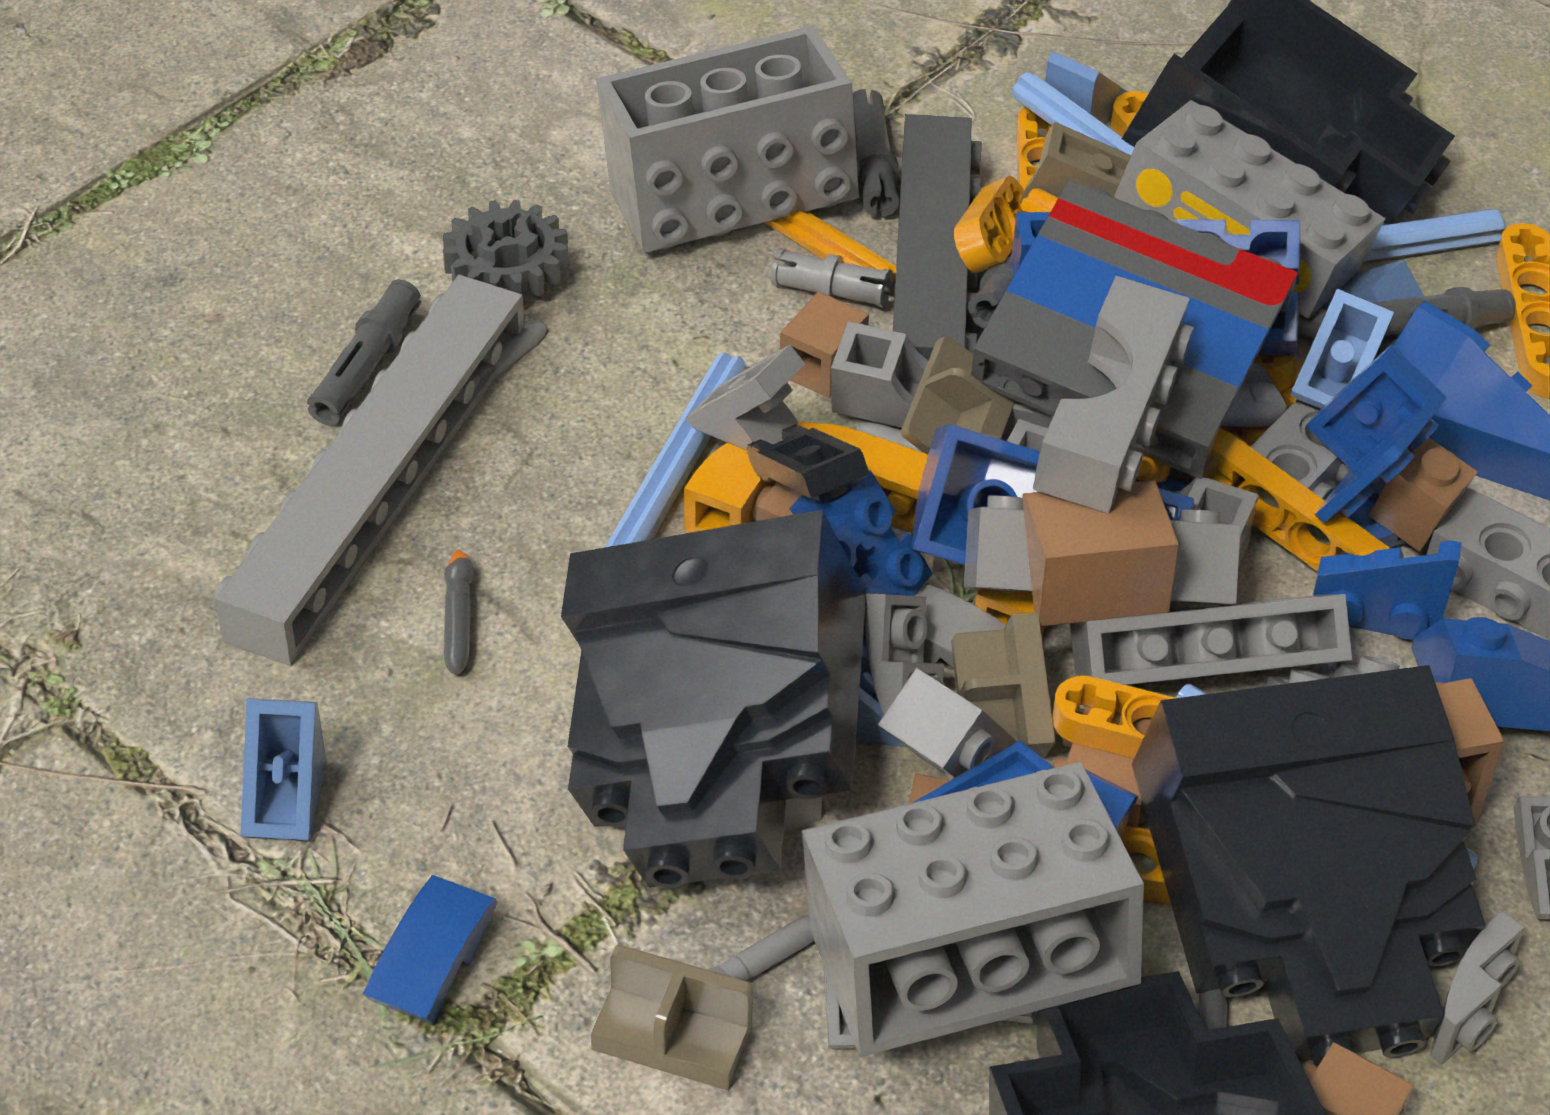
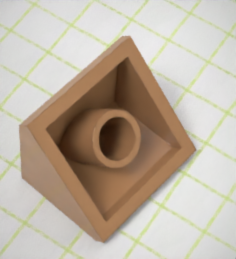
[1022,480,1179,626]

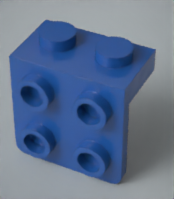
[1306,344,1447,523]

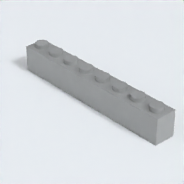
[214,274,524,666]

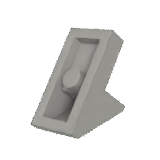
[685,344,805,450]

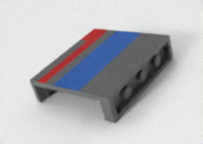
[971,180,1298,479]

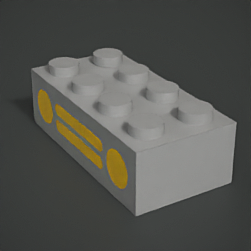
[1114,100,1385,319]

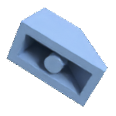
[1290,289,1394,409]

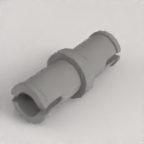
[770,248,892,307]

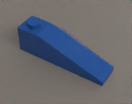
[1393,301,1550,501]
[911,424,1194,565]
[1411,617,1550,731]

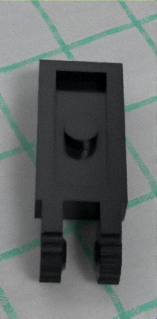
[746,424,869,500]

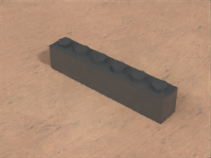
[892,114,982,361]

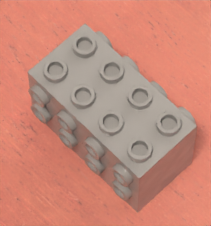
[596,26,859,253]
[802,762,1144,1057]

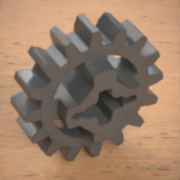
[443,200,569,297]

